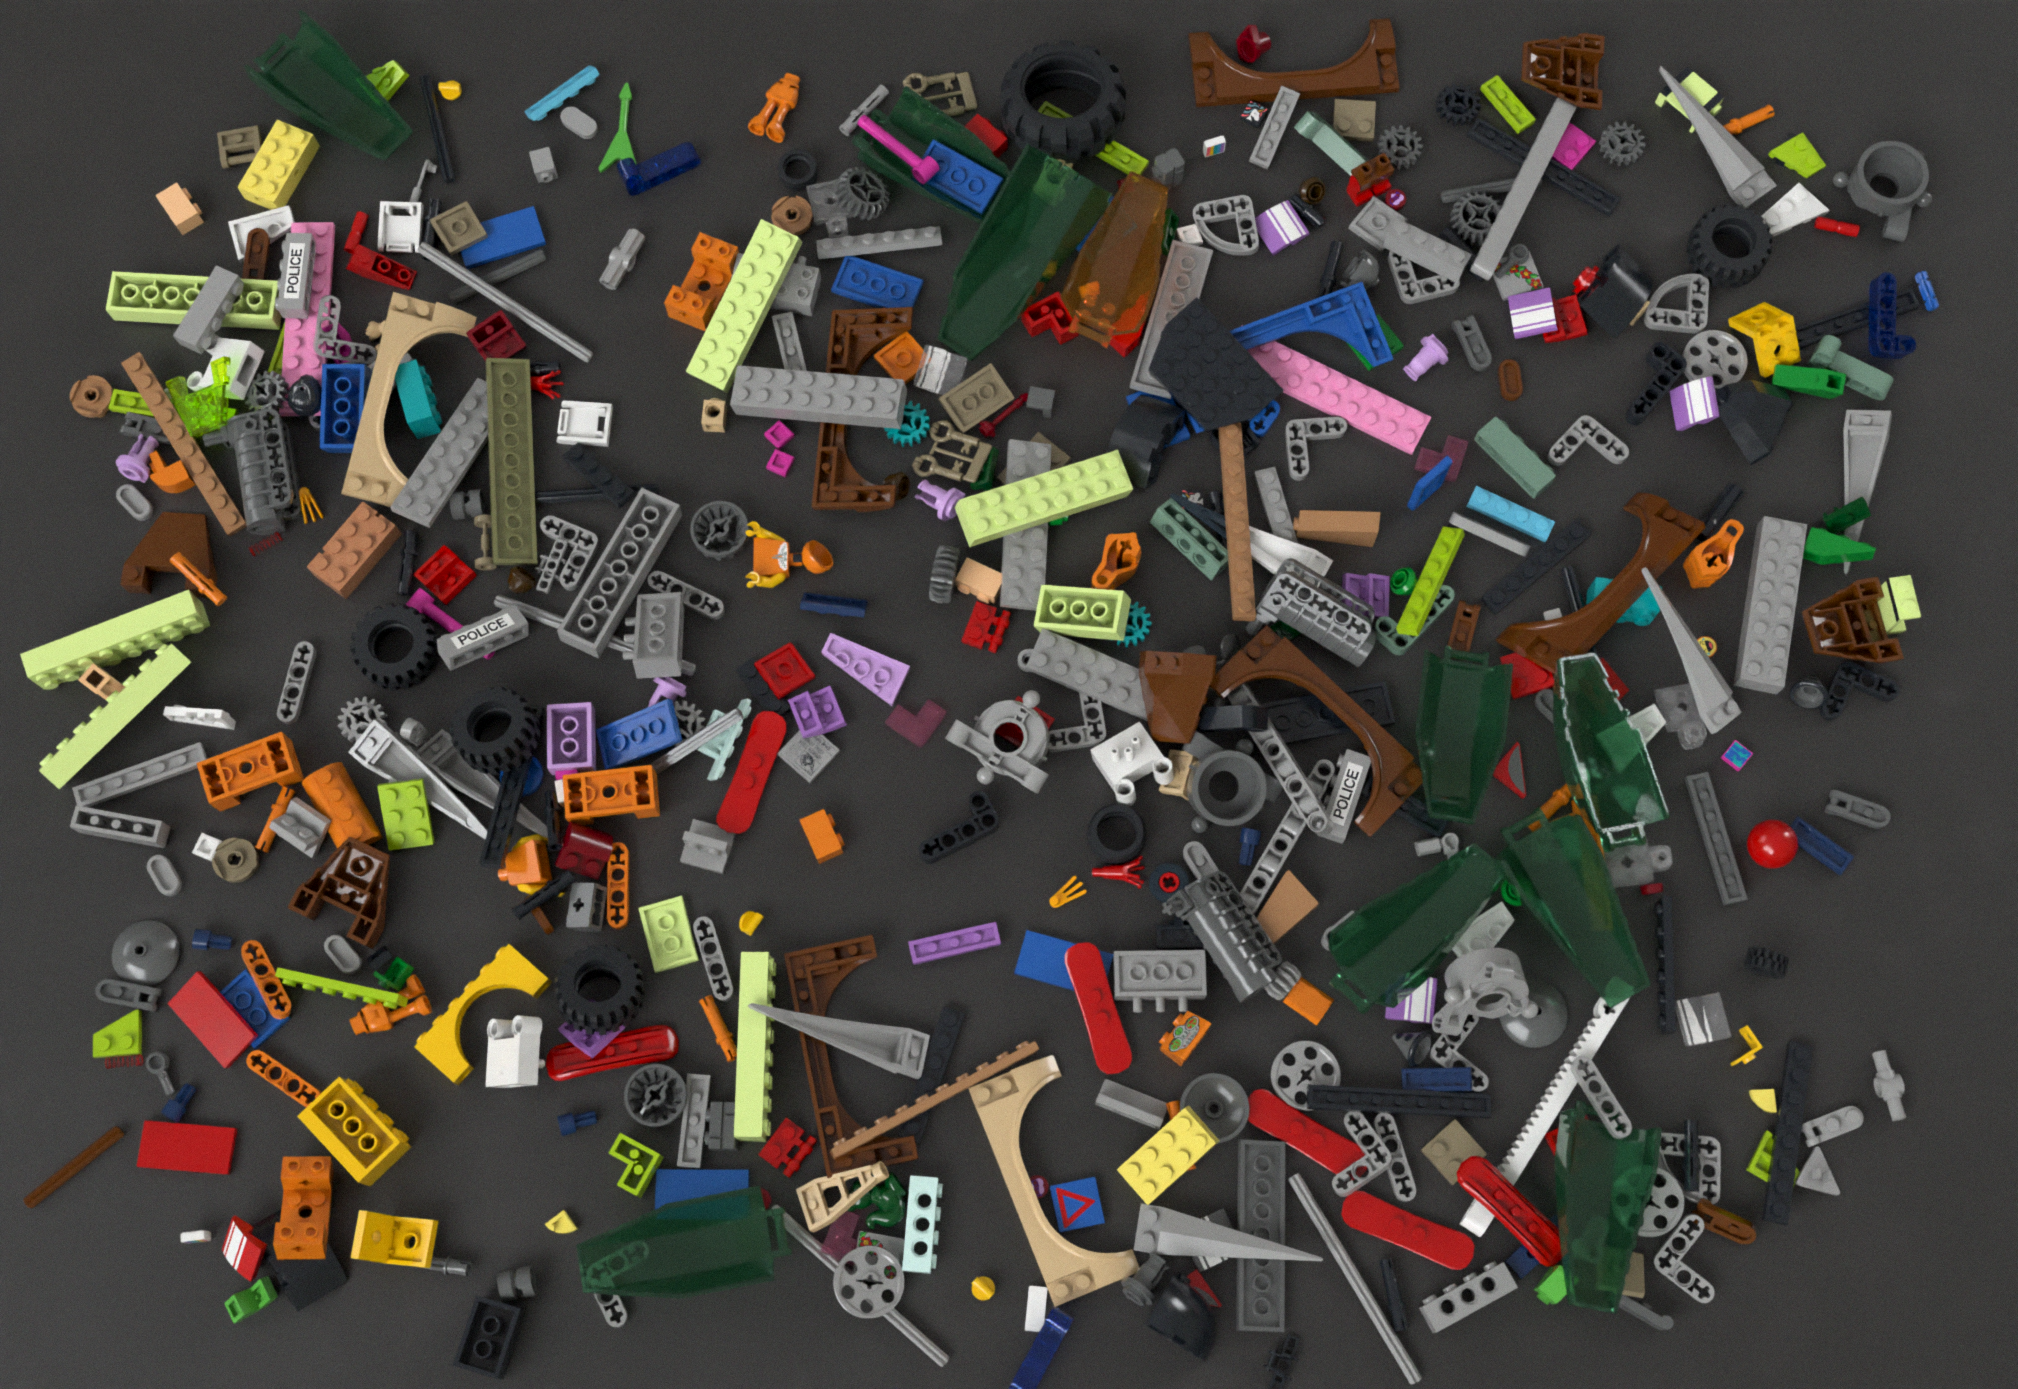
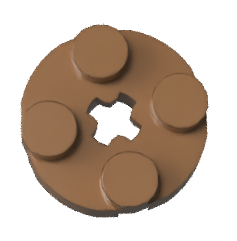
[771,196,813,236]
[70,375,114,418]

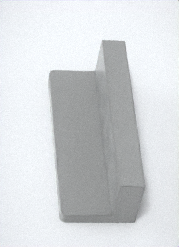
[1095,1079,1167,1130]

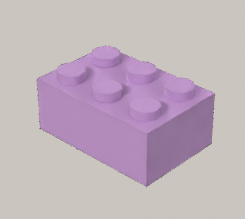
[547,702,596,775]

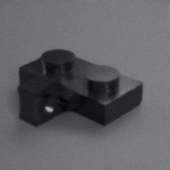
[1156,913,1202,949]

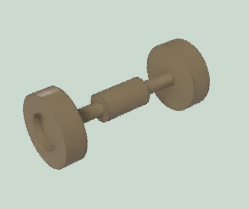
[474,515,497,571]

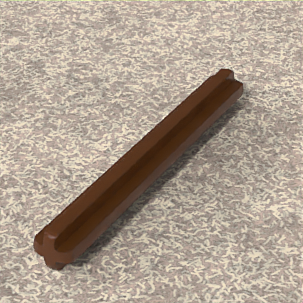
[23,1126,124,1208]

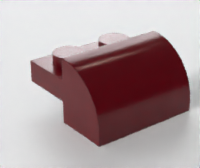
[466,310,527,362]
[555,821,613,880]

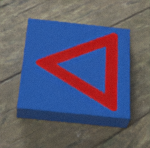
[1050,1177,1105,1233]

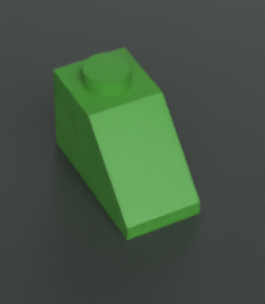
[1534,1265,1579,1305]

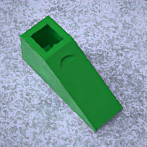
[1772,364,1846,399]
[1803,527,1876,565]

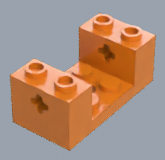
[664,232,739,331]
[196,731,304,812]
[563,765,660,825]
[273,1156,334,1260]

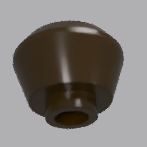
[1299,177,1326,205]
[883,472,910,501]
[507,566,536,594]

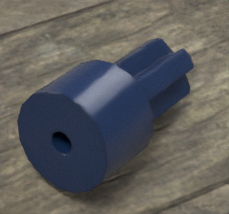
[1239,828,1261,866]
[192,929,233,951]
[161,1083,196,1123]
[557,1111,597,1136]

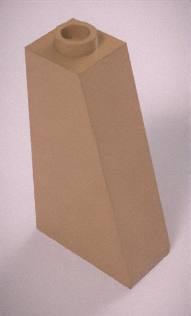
[1293,510,1380,547]
[1256,870,1319,944]

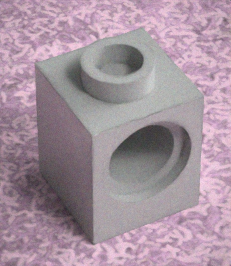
[529,147,558,183]

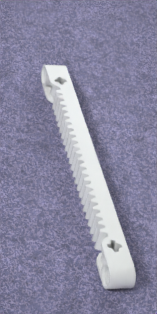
[1460,976,1634,1237]

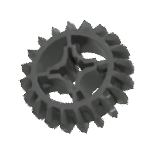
[834,166,890,221]
[1450,191,1502,246]
[929,545,960,604]

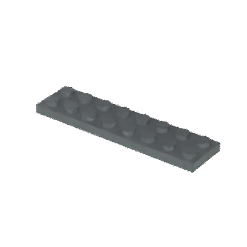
[1236,1139,1285,1332]

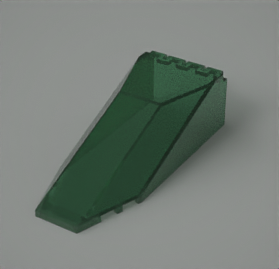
[937,144,1111,361]

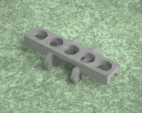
[535,538,568,594]

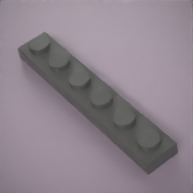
[1684,772,1748,906]

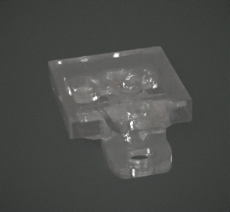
[806,179,853,239]
[1654,683,1707,750]
[1602,837,1673,888]

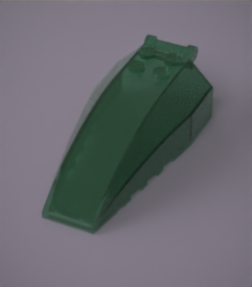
[244,10,413,161]
[1494,807,1651,1008]
[1328,843,1508,1015]
[1555,1100,1662,1314]

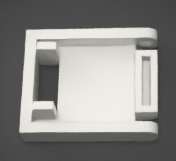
[378,201,424,253]
[557,401,613,447]

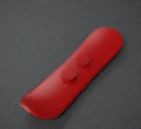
[716,711,786,834]
[1064,942,1132,1074]
[546,1025,679,1081]
[1248,1089,1367,1180]
[1457,1156,1568,1267]
[1341,1190,1475,1270]

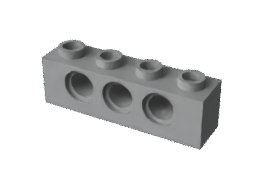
[1419,1261,1518,1333]

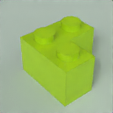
[609,1133,664,1198]

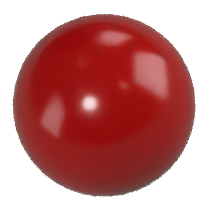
[1747,819,1798,869]

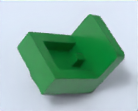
[373,957,414,991]

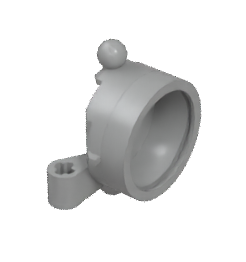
[945,690,1050,794]
[1432,948,1538,1036]

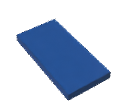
[912,139,1004,216]
[461,206,546,269]
[831,256,924,308]
[596,699,682,770]
[1014,930,1113,991]
[654,1169,749,1217]

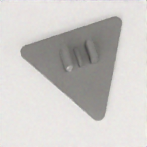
[1795,1146,1840,1196]

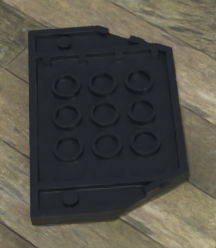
[1148,297,1283,432]

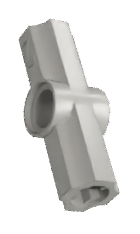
[599,228,646,290]

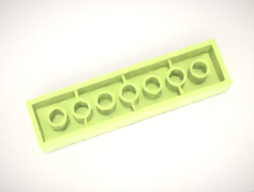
[686,219,803,393]
[106,271,282,330]
[954,450,1133,547]
[20,590,210,690]
[39,643,191,789]
[734,952,777,1142]

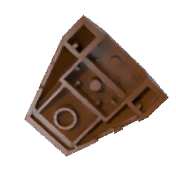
[1521,33,1605,110]
[1802,577,1904,663]
[1139,651,1217,744]

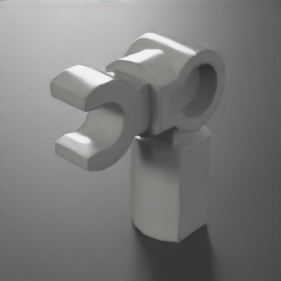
[1415,833,1464,870]

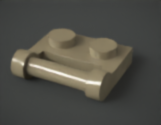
[217,125,262,169]

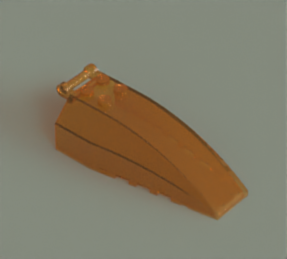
[1060,171,1168,348]

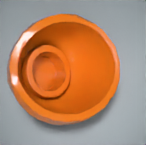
[802,540,833,574]

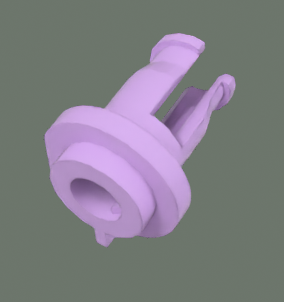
[1403,334,1448,382]
[116,434,159,483]
[915,480,965,521]
[648,677,687,707]

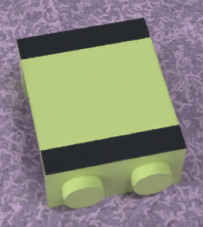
[1655,67,1724,133]
[1877,575,1921,635]

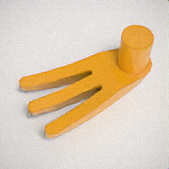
[298,487,324,524]
[1049,876,1087,908]

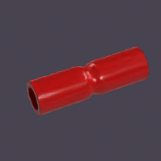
[344,211,369,254]
[1814,216,1860,237]

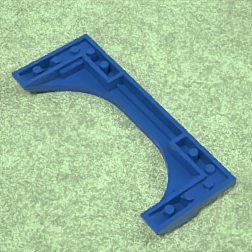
[1185,282,1393,434]

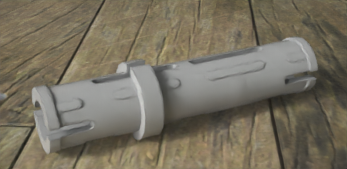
[839,85,889,136]

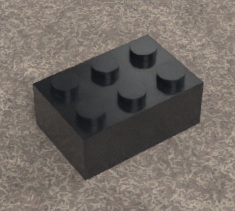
[452,1295,526,1380]

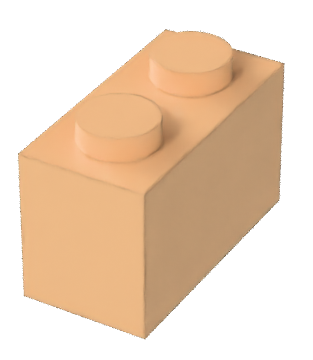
[155,182,204,235]
[955,558,1002,604]

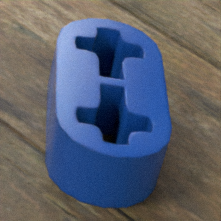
[1249,400,1280,438]

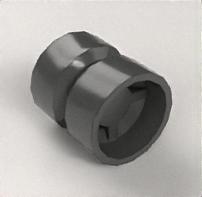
[449,489,486,520]
[497,1265,537,1303]

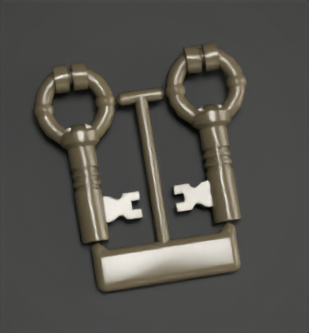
[903,72,978,128]
[912,420,992,483]

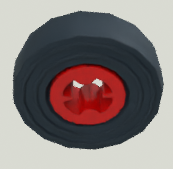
[1149,863,1189,903]

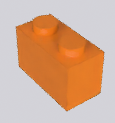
[800,809,845,864]

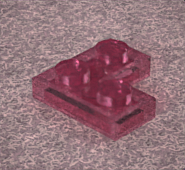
[1414,435,1468,482]
[885,699,947,748]
[820,1211,860,1266]

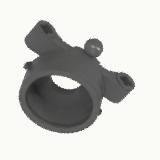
[1833,141,1932,242]
[1182,731,1283,833]

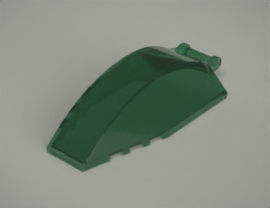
[1415,646,1513,825]
[1553,652,1670,853]
[576,1186,792,1299]

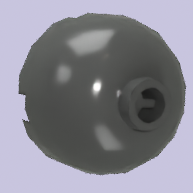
[1340,250,1380,290]

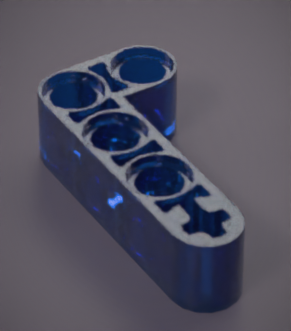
[617,142,701,196]
[1869,272,1916,359]
[1009,1306,1074,1389]

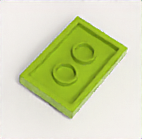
[377,778,435,850]

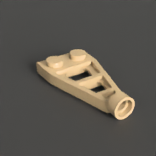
[796,1161,889,1233]

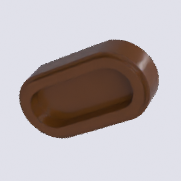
[1498,359,1523,401]
[524,895,555,935]

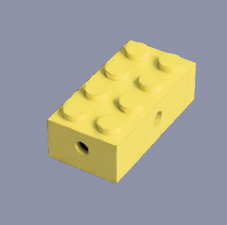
[237,120,320,210]
[1117,1106,1220,1205]

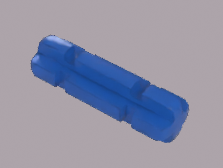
[1915,271,1939,311]

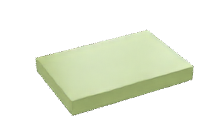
[639,896,699,973]

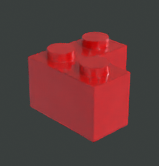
[1022,292,1079,345]

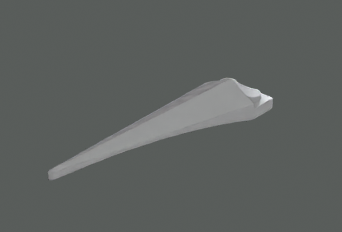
[1659,66,1777,209]
[1843,410,1892,576]
[1642,567,1742,734]
[348,718,488,839]
[416,729,563,846]
[748,1003,930,1079]
[1134,1203,1323,1261]

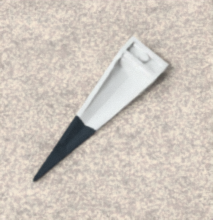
[1170,493,1333,587]

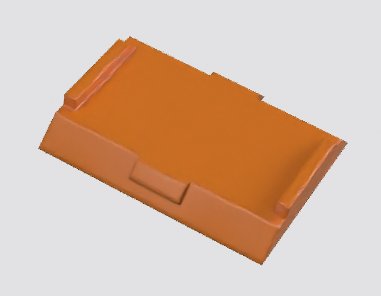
[1283,977,1334,1026]

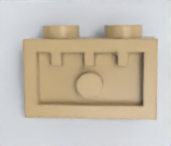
[1159,749,1199,800]

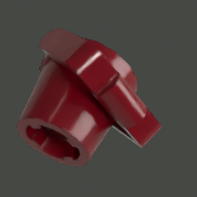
[1236,24,1271,63]

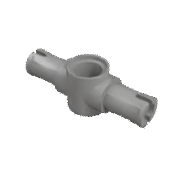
[1872,1050,1907,1121]

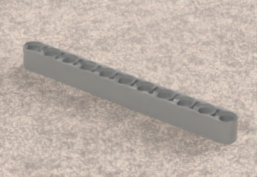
[1470,97,1577,281]

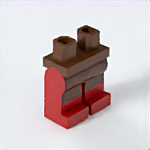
[1346,153,1395,207]

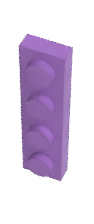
[908,922,1001,965]

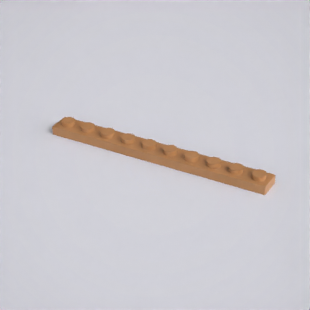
[121,352,246,536]
[1218,423,1256,621]
[830,1041,1039,1160]

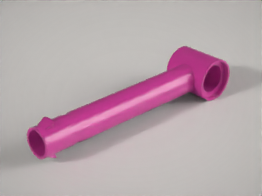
[858,115,940,184]
[406,588,495,660]

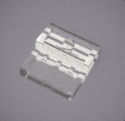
[913,345,968,396]
[1675,992,1732,1046]

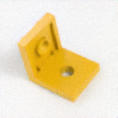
[1728,302,1801,378]
[351,1210,438,1268]

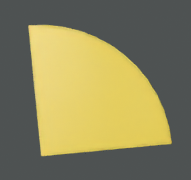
[1749,1089,1777,1113]
[545,1210,578,1234]

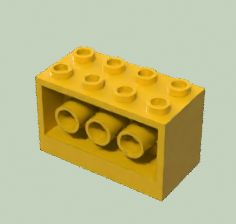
[297,1077,411,1186]

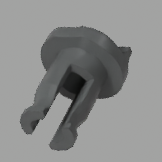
[1121,1253,1169,1306]

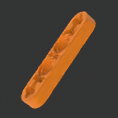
[607,842,629,930]
[241,940,291,1019]
[246,1050,322,1107]

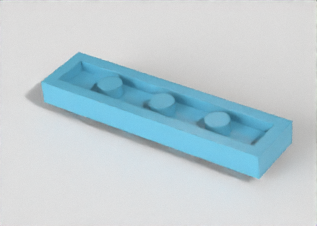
[524,65,600,121]
[1466,486,1555,543]

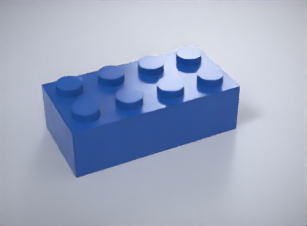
[320,364,372,453]

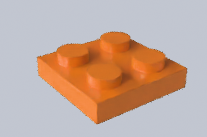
[874,331,931,385]

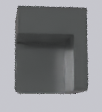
[1026,386,1055,418]

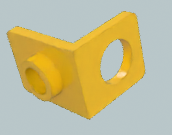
[1730,1025,1763,1066]

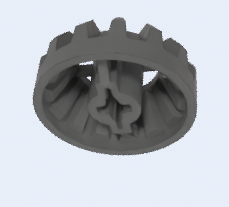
[690,501,750,561]
[624,1064,687,1128]

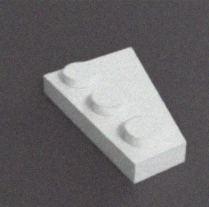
[1762,183,1829,236]
[228,205,295,263]
[1597,704,1666,773]
[163,705,236,730]
[1445,902,1515,958]

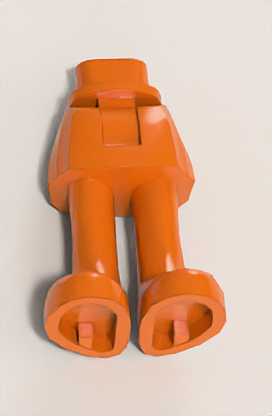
[748,73,801,143]
[349,974,432,1035]

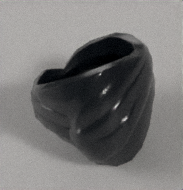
[288,374,322,417]

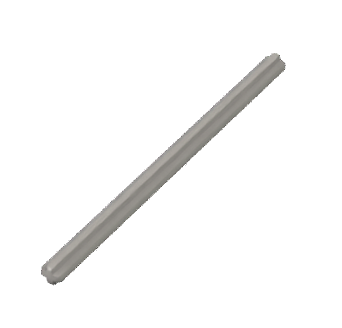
[418,242,593,362]
[494,594,696,676]
[1288,1173,1422,1384]
[769,1205,949,1367]

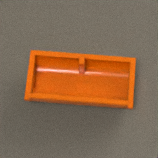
[302,762,383,849]

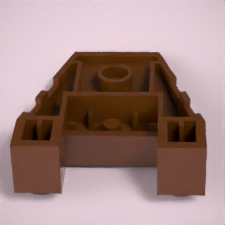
[120,512,218,598]
[287,837,390,949]

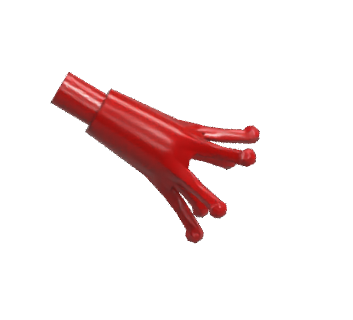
[530,370,564,399]
[1092,856,1145,889]

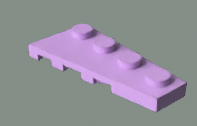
[822,633,910,706]

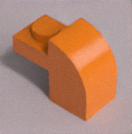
[148,451,196,493]

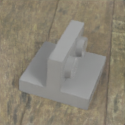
[269,797,331,858]
[680,819,736,874]

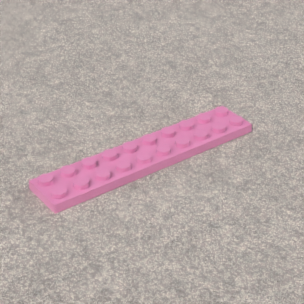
[279,222,335,416]
[1242,325,1431,455]

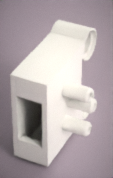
[187,334,265,400]
[1090,722,1174,806]
[486,1015,545,1088]

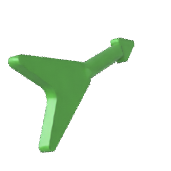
[599,83,639,174]

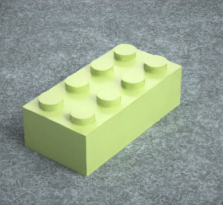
[1034,585,1131,641]

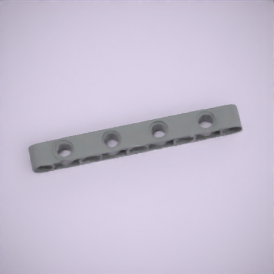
[1227,683,1333,836]
[1240,759,1335,914]

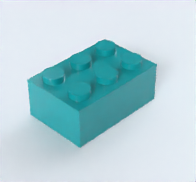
[395,360,443,439]
[1585,577,1662,626]

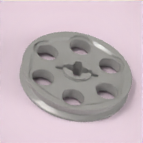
[1682,330,1747,391]
[1271,1041,1341,1111]
[1612,1165,1684,1237]
[833,1246,904,1319]

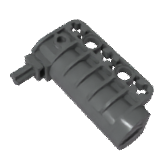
[203,409,302,535]
[1245,558,1377,667]
[1162,871,1282,1003]

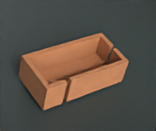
[307,502,402,599]

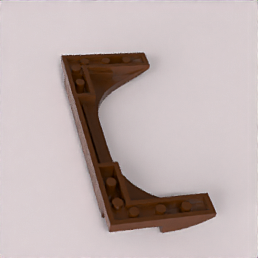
[1188,18,1400,107]
[811,307,913,512]
[1496,493,1706,678]
[1210,625,1428,837]
[784,935,918,1178]

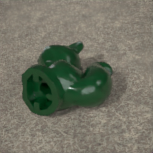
[847,1172,907,1230]

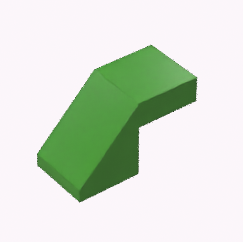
[224,1276,278,1324]

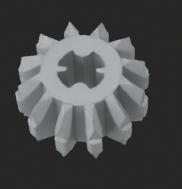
[1264,961,1301,1000]

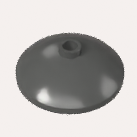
[112,920,180,987]
[1499,980,1568,1048]
[1180,1073,1249,1143]

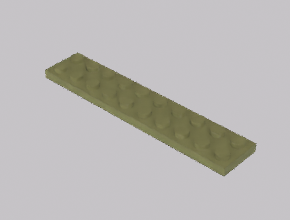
[486,358,537,566]

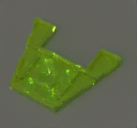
[165,356,231,437]

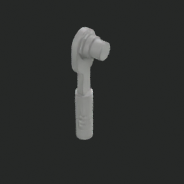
[406,159,438,213]

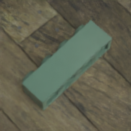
[1474,416,1556,499]

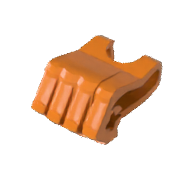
[1683,519,1744,589]
[1091,532,1141,590]

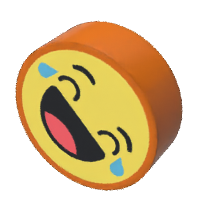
[1697,636,1717,658]

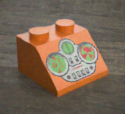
[1159,1011,1211,1066]

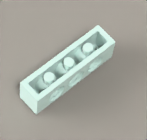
[902,1176,943,1274]

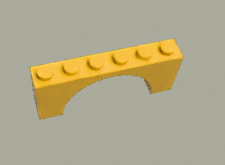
[414,944,552,1085]

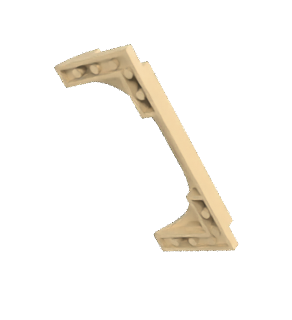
[341,292,477,507]
[968,1055,1140,1307]

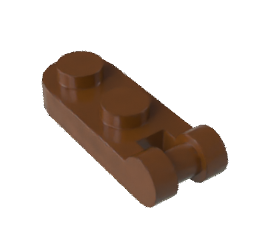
[242,228,270,280]
[1447,600,1481,660]
[1691,1198,1756,1244]

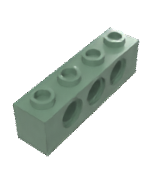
[1150,498,1228,581]

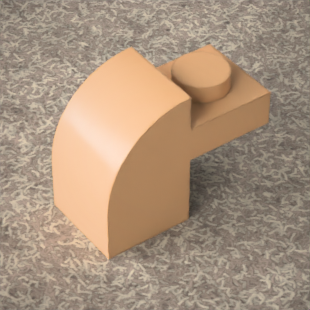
[78,663,125,700]

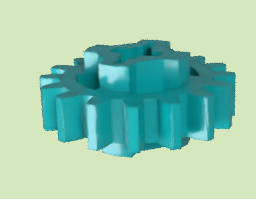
[884,401,930,447]
[1111,602,1152,648]

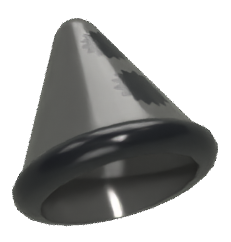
[1790,673,1829,709]
[1392,1031,1432,1067]

